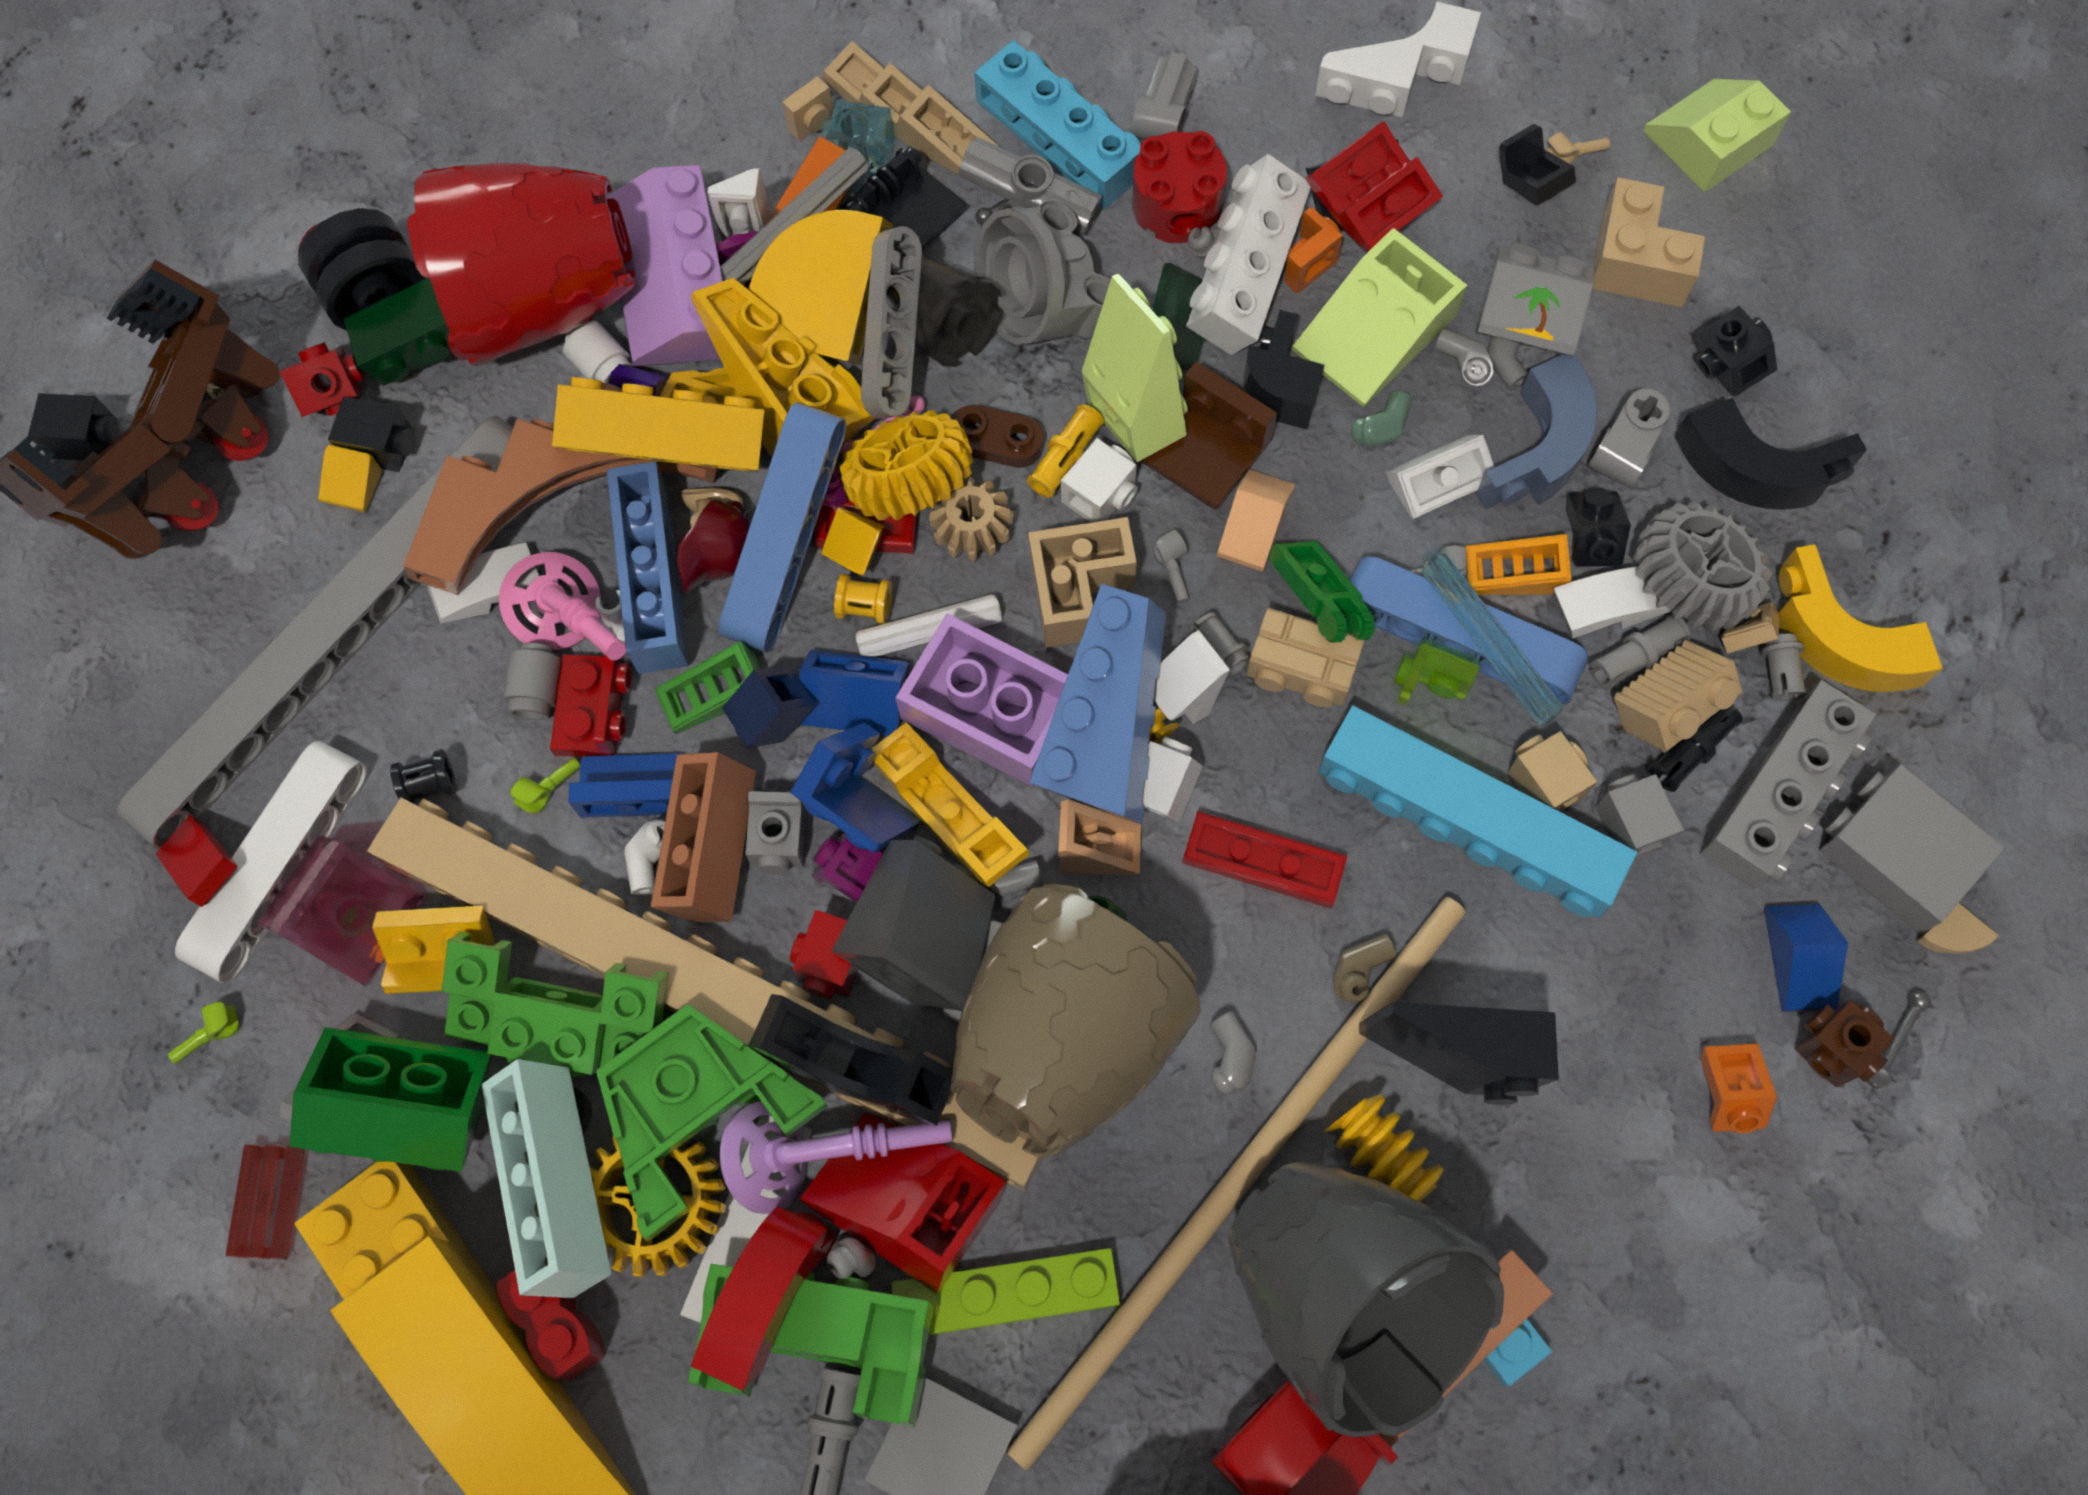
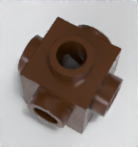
[1794,999,1895,1088]

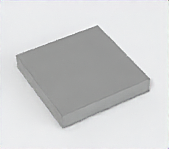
[864,1377,1018,1495]

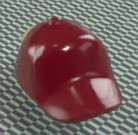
[677,488,750,594]

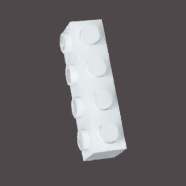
[1186,154,1311,355]

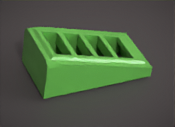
[654,641,763,734]

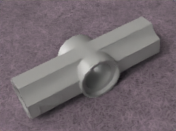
[958,136,1103,235]

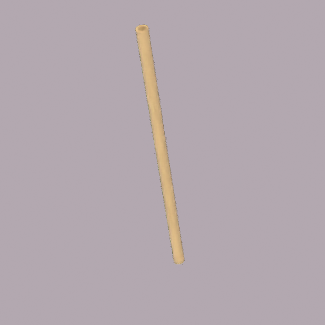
[1006,897,1466,1471]

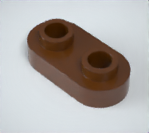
[951,405,1044,468]

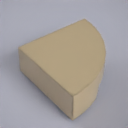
[1721,602,1780,654]
[1917,903,1999,954]

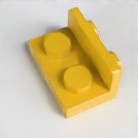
[372,906,496,994]

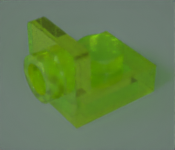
[1394,643,1480,706]

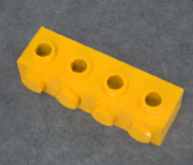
[552,377,764,473]

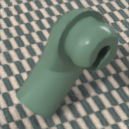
[1351,391,1413,446]

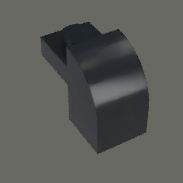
[1244,310,1324,430]

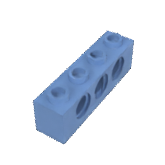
[607,461,689,674]

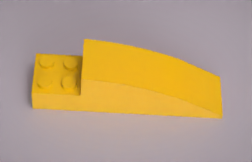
[294,1161,636,1495]

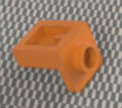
[1284,207,1343,294]
[1700,1044,1777,1134]

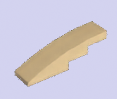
[821,41,999,175]

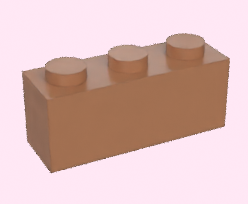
[651,752,756,922]

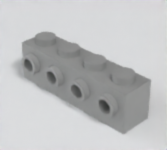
[1700,680,1877,889]

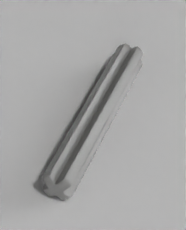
[720,147,869,285]

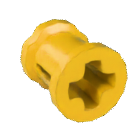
[834,574,892,624]

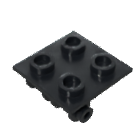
[838,146,967,258]

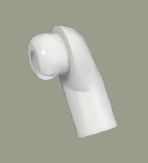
[624,819,665,896]

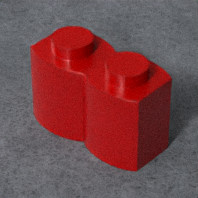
[497,1270,605,1381]

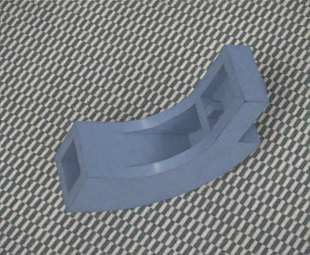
[1476,353,1597,509]

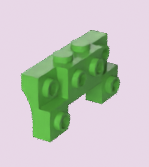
[442,931,669,1077]
[688,1264,934,1427]

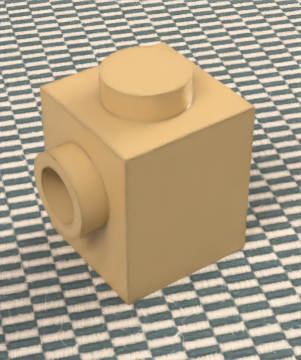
[1507,731,1598,812]

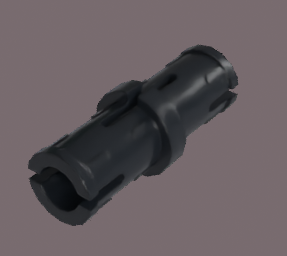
[1649,705,1743,792]

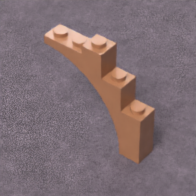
[403,383,719,595]

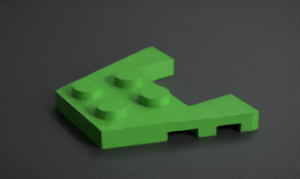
[596,1004,828,1241]

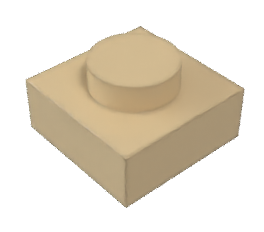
[782,76,834,141]

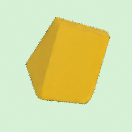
[318,445,383,513]
[821,507,885,576]

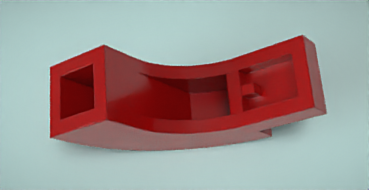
[691,1206,838,1391]

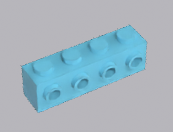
[974,40,1141,210]

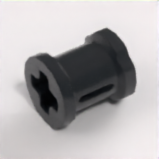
[390,749,457,804]

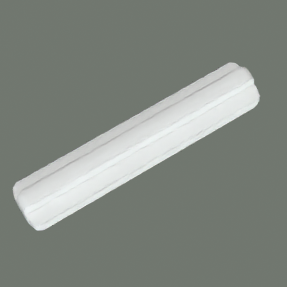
[855,594,1002,657]

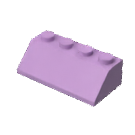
[606,165,722,366]

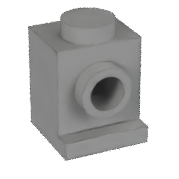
[745,791,807,874]

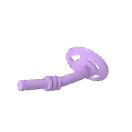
[720,1102,952,1214]

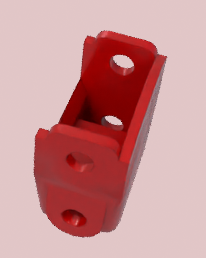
[1210,1378,1398,1495]

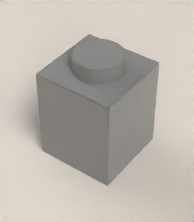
[1595,774,1684,858]

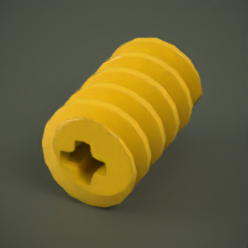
[1324,1094,1444,1202]

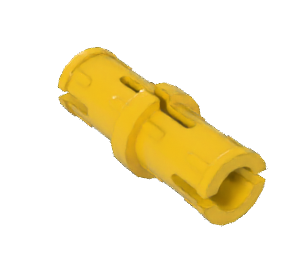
[1026,404,1105,498]

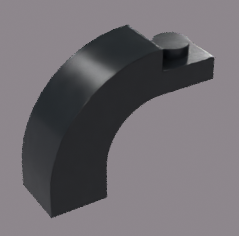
[1674,398,1867,510]
[748,994,953,1126]

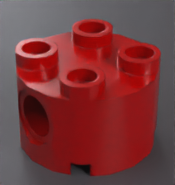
[1132,131,1227,243]

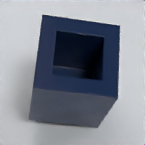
[722,665,815,748]

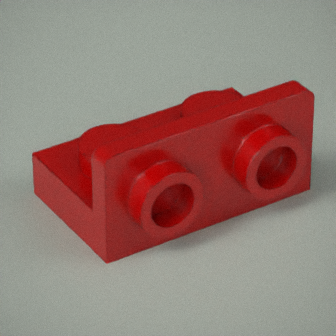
[550,654,632,757]

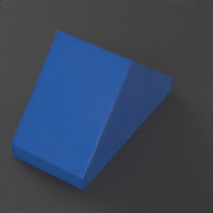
[1764,904,1848,1012]

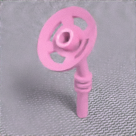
[499,552,626,661]

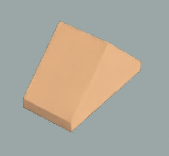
[1217,469,1296,572]
[1058,799,1141,876]

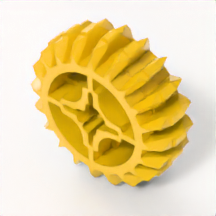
[839,410,974,521]
[589,1136,726,1278]

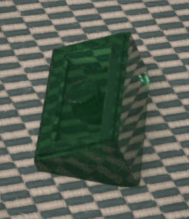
[1152,263,1203,370]

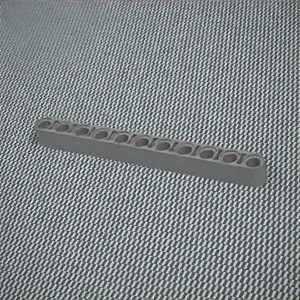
[117,417,513,849]

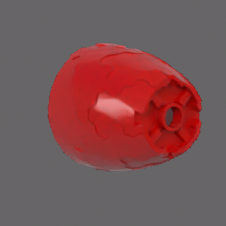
[407,163,636,367]

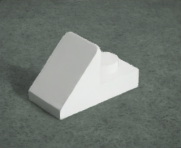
[1153,630,1230,724]

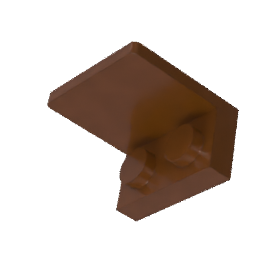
[1140,361,1277,510]

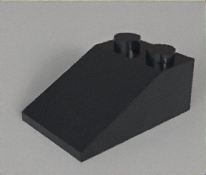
[1359,1002,1559,1105]

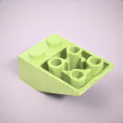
[1292,228,1467,407]
[1081,274,1188,462]

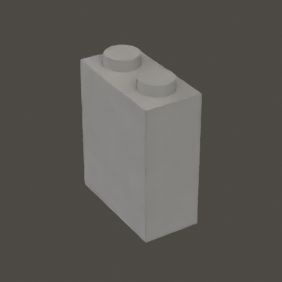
[1819,764,2005,935]

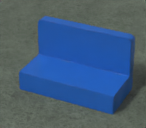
[799,649,909,736]
[568,753,679,818]

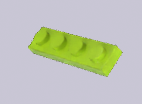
[891,1248,1120,1336]

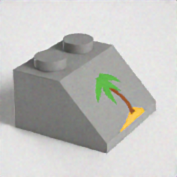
[1478,244,1594,356]

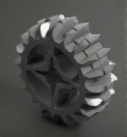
[1632,500,1773,632]

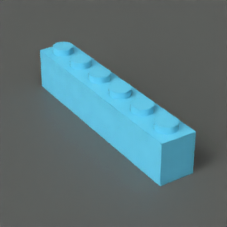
[1318,705,1638,919]

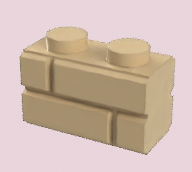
[1246,608,1365,708]

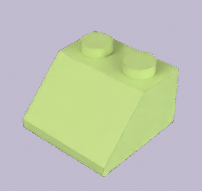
[1643,79,1791,193]

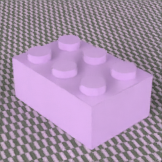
[895,613,1068,788]

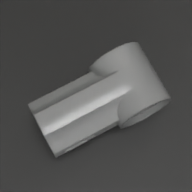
[1131,52,1197,139]

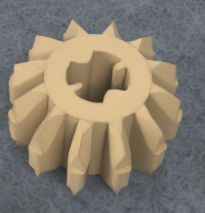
[929,476,1013,563]

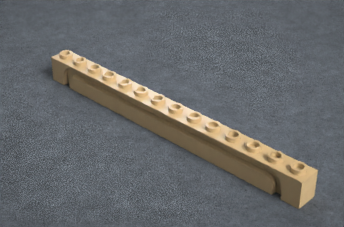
[367,797,1042,1193]

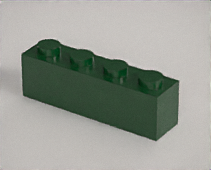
[344,278,452,386]

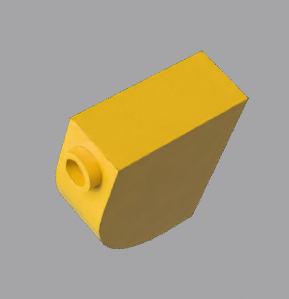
[749,210,893,365]

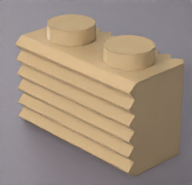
[1614,640,1742,753]

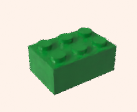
[289,1027,491,1172]

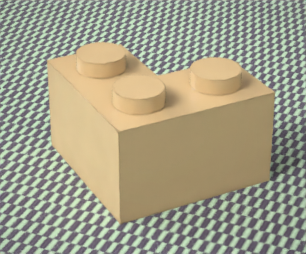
[1592,177,1705,307]
[1028,517,1137,648]

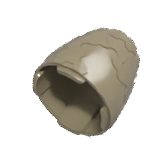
[950,884,1201,1159]

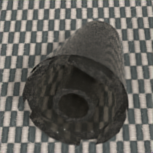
[886,248,1003,367]

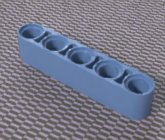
[718,402,846,653]
[1350,556,1589,705]

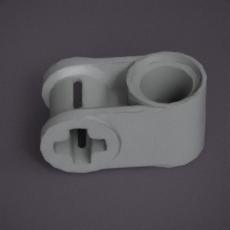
[1587,388,1670,489]

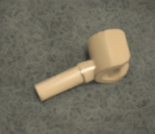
[1546,132,1610,164]

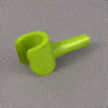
[510,757,580,814]
[168,1002,239,1064]

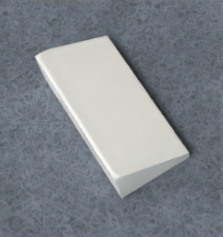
[707,168,772,242]
[1386,434,1495,519]

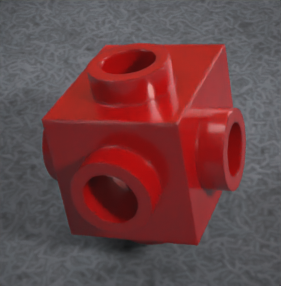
[280,342,365,417]

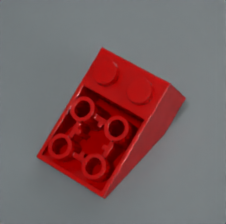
[800,1113,1006,1294]

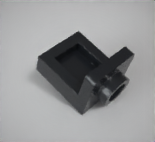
[1499,124,1576,204]
[1566,489,1631,567]

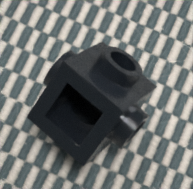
[1696,306,1777,397]

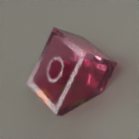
[258,834,425,986]

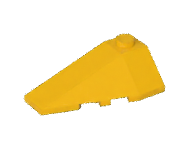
[691,278,875,457]

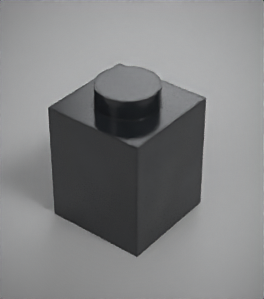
[28,393,118,461]
[328,397,415,472]

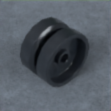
[298,208,426,331]

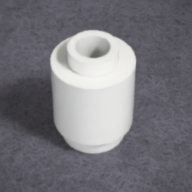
[563,321,634,384]

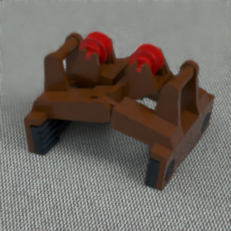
[0,259,280,559]

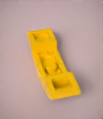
[872,722,1030,887]

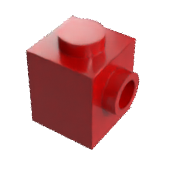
[790,910,859,999]

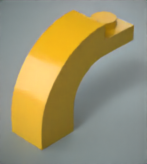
[1778,544,1943,692]

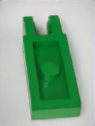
[1268,541,1376,643]

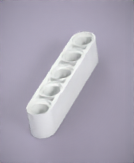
[175,740,367,983]

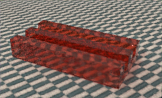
[225,1145,305,1260]

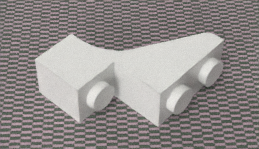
[1315,2,1481,118]

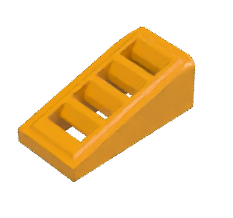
[1466,534,1572,595]

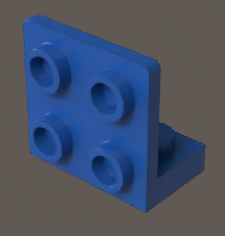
[790,722,921,852]

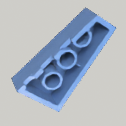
[1029,584,1166,824]

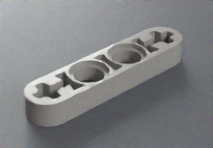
[861,226,922,418]

